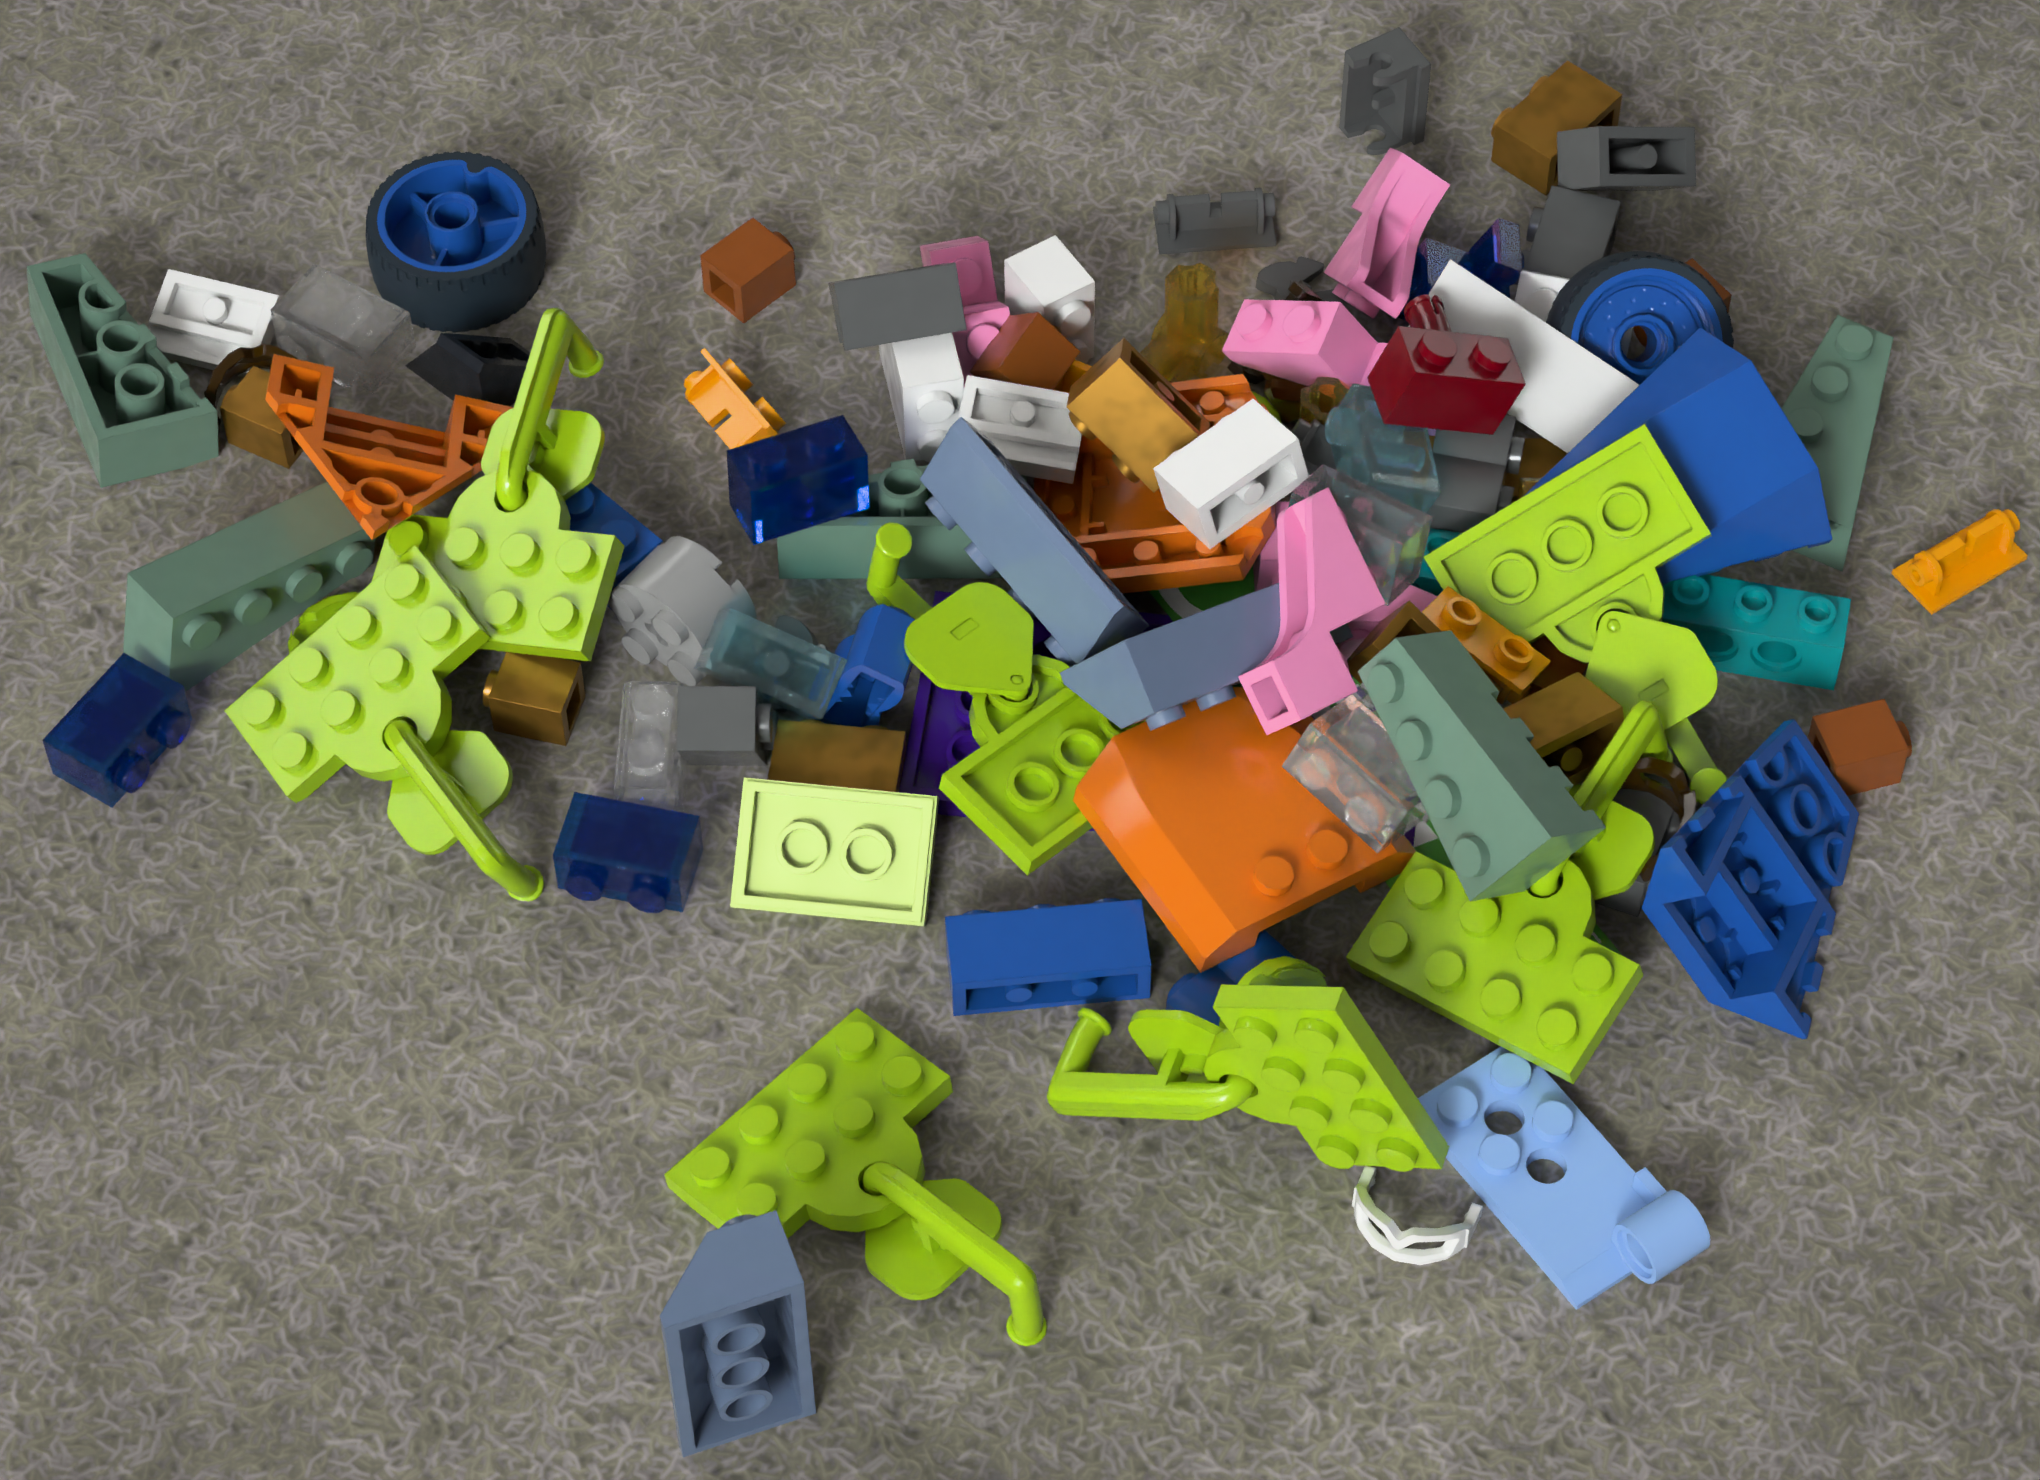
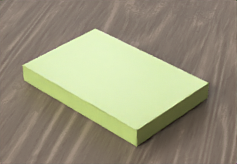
[730,777,939,927]

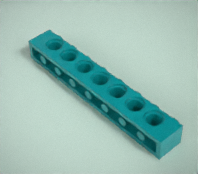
[1349,515,1851,691]

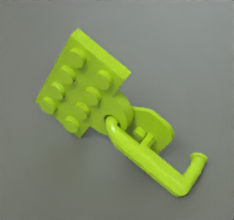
[371,308,624,662]
[1424,424,1727,804]
[866,522,1146,876]
[224,545,544,901]
[1346,700,1673,1085]
[1047,984,1450,1172]
[664,1008,1047,1346]

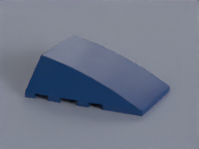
[1523,327,1833,586]
[1642,719,1859,1039]

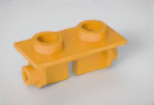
[684,348,792,467]
[1891,509,2028,615]
[1422,586,1551,705]

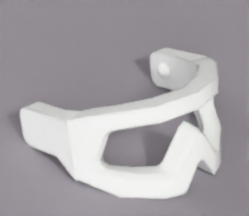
[1352,1165,1483,1265]

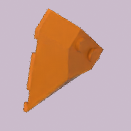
[265,354,514,540]

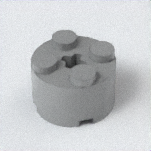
[608,536,757,686]

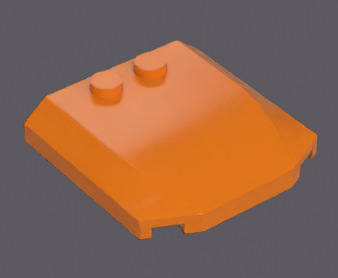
[1034,374,1276,594]
[1073,687,1416,973]

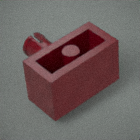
[1367,294,1526,435]

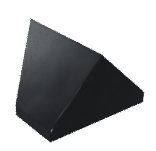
[405,333,530,406]

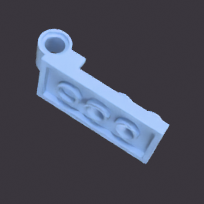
[1418,1047,1710,1310]

